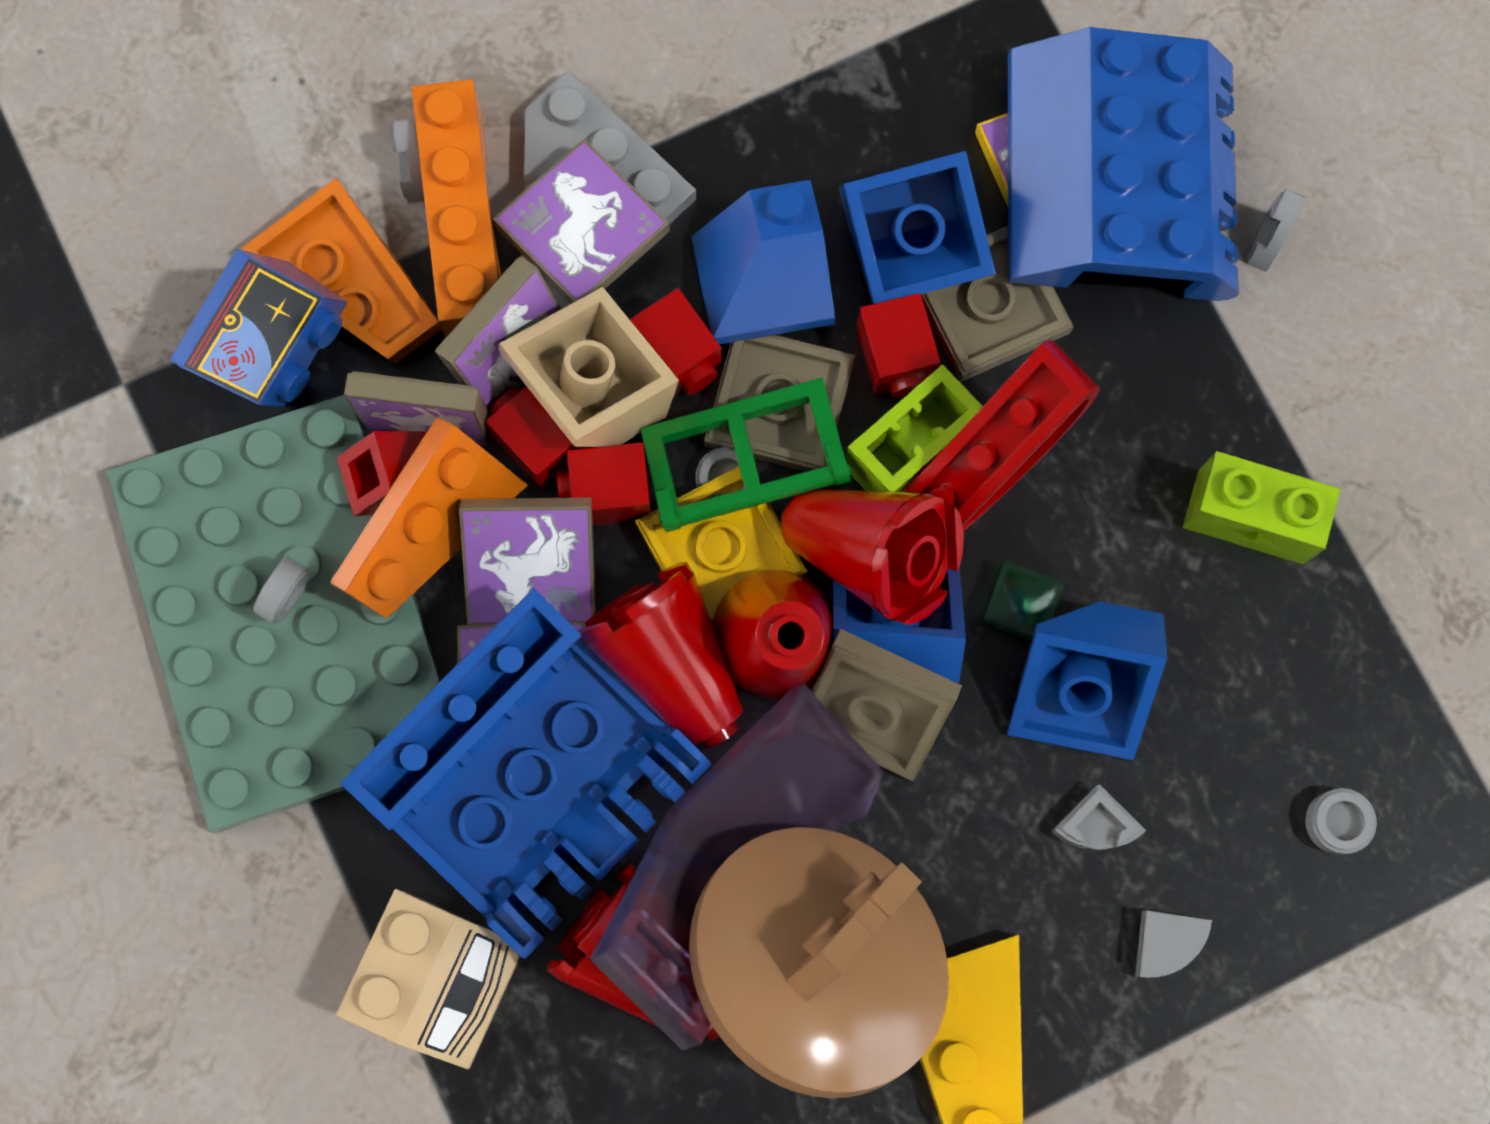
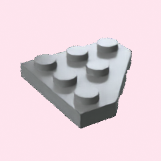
[522,70,696,309]

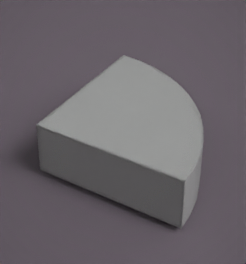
[390,119,424,203]
[1246,189,1306,272]
[1051,784,1146,851]
[1135,910,1212,978]

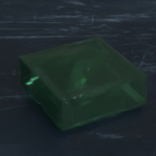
[981,560,1065,641]

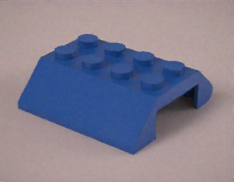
[1008,27,1239,301]
[340,588,712,959]

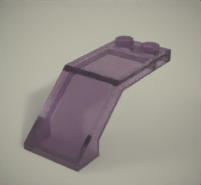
[590,683,884,1051]

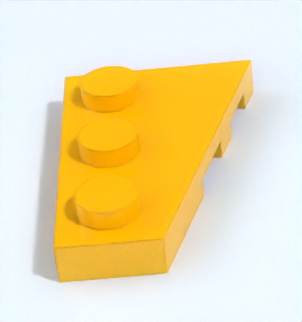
[920,935,1023,1124]

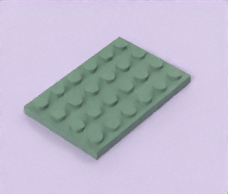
[106,395,441,833]

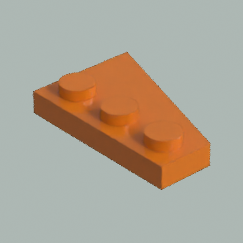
[241,178,442,364]
[330,417,528,619]

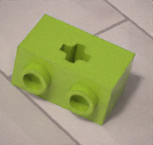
[845,364,983,492]
[1183,451,1341,565]

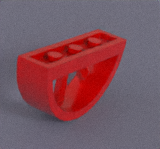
[904,340,1100,531]

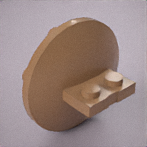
[689,827,949,1098]

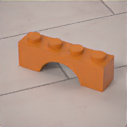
[411,79,502,338]

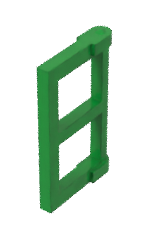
[640,377,852,533]

